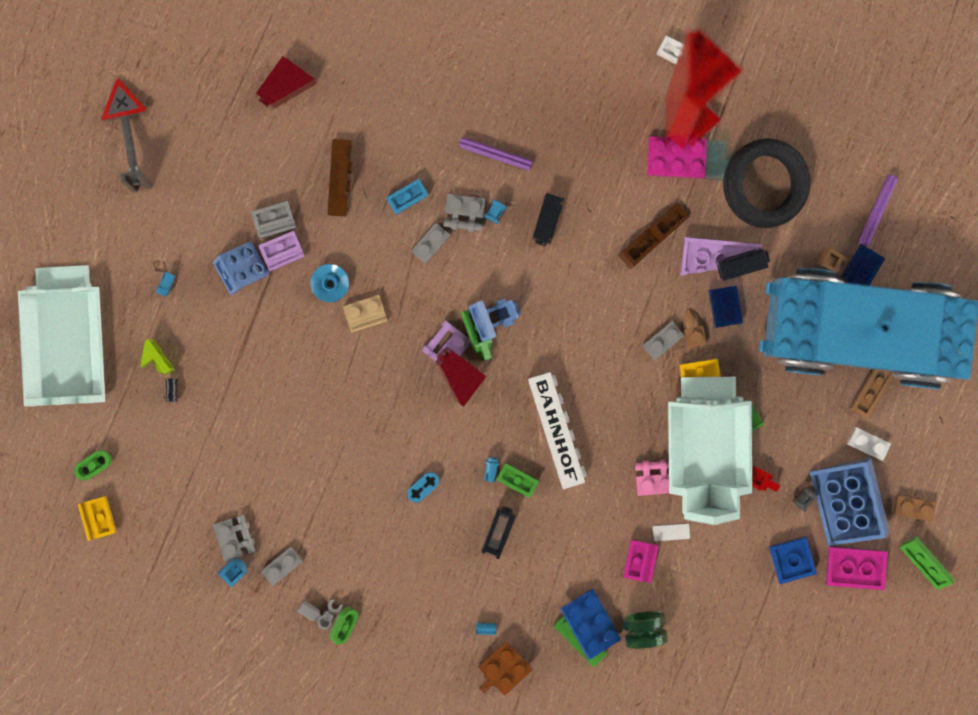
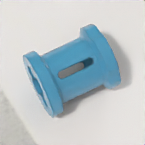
[484,199,508,224]

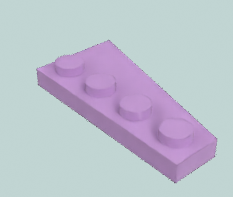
[680,237,762,275]

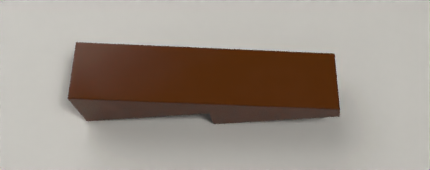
[618,202,690,270]

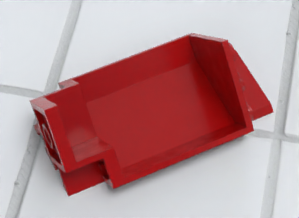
[665,28,743,150]

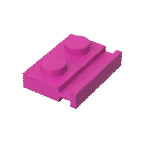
[623,539,659,583]

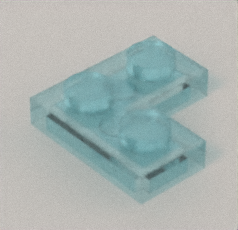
[704,140,744,181]

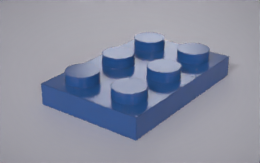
[560,589,622,660]

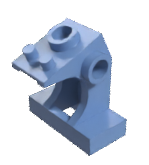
[468,299,521,342]

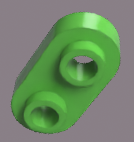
[74,450,112,480]
[330,607,358,645]

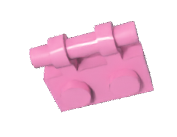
[635,459,669,496]

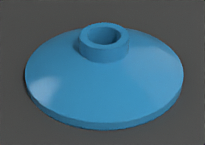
[310,264,349,303]

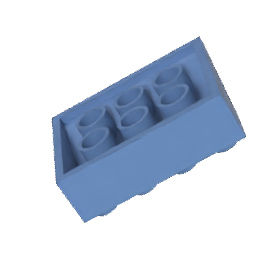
[810,458,890,546]

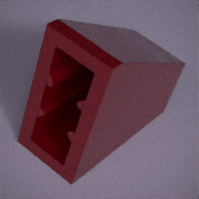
[256,56,317,108]
[435,347,487,407]

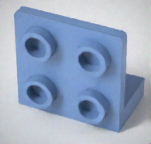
[213,242,269,296]

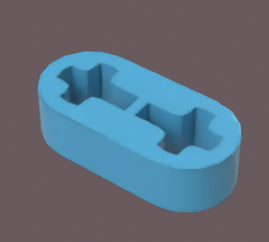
[407,472,439,503]

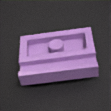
[259,231,305,272]

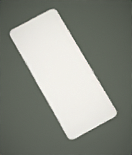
[653,524,690,541]

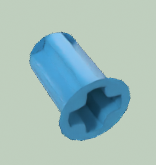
[476,622,496,636]

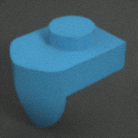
[217,558,247,587]

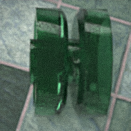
[622,611,668,649]

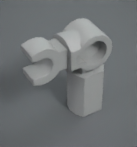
[297,598,343,629]

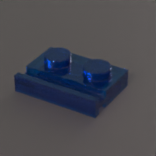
[841,244,886,286]
[708,285,743,328]

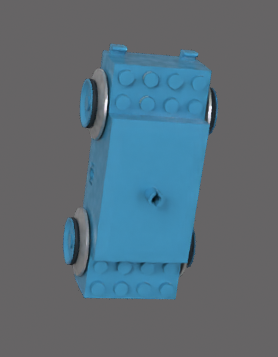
[758,268,978,389]

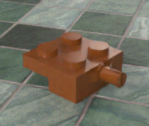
[479,640,533,696]

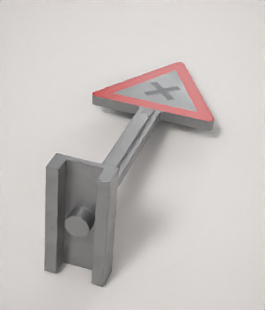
[101,78,152,193]

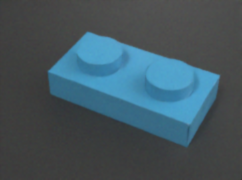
[386,179,429,215]

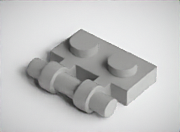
[443,194,485,232]
[213,515,255,561]

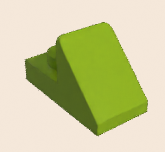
[140,339,175,375]

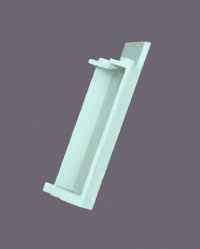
[18,265,105,406]

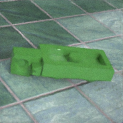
[461,310,492,362]

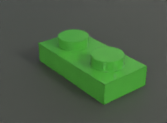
[496,463,539,498]

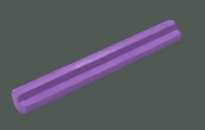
[459,137,533,170]
[858,175,898,246]

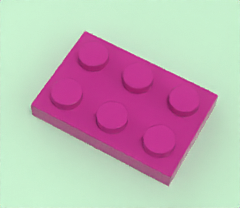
[647,136,707,179]
[825,546,888,590]

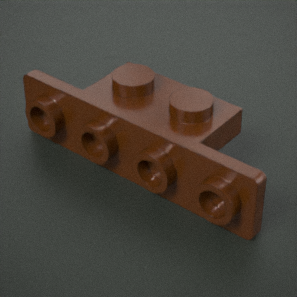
[327,139,353,217]

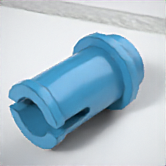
[156,271,176,297]
[483,457,500,482]

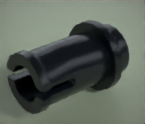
[164,379,179,402]

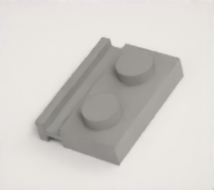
[251,201,297,239]

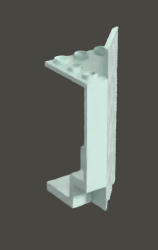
[668,376,752,525]

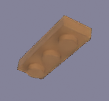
[850,369,896,419]

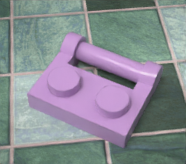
[421,320,471,361]

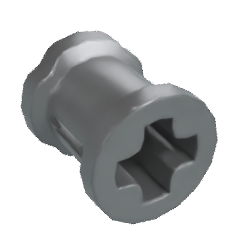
[792,487,818,512]

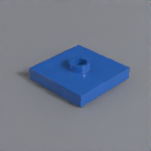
[768,536,817,584]

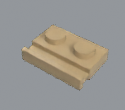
[343,295,388,333]

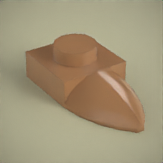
[818,247,855,275]
[683,309,707,348]

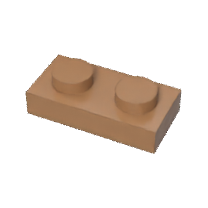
[892,495,936,522]

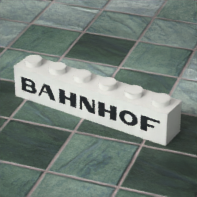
[528,372,587,489]

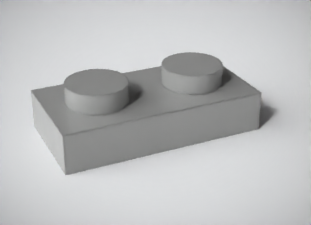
[411,223,450,264]
[642,321,684,360]
[261,546,303,586]

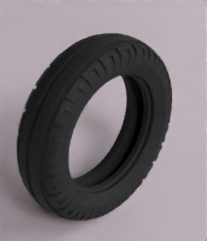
[723,138,811,228]

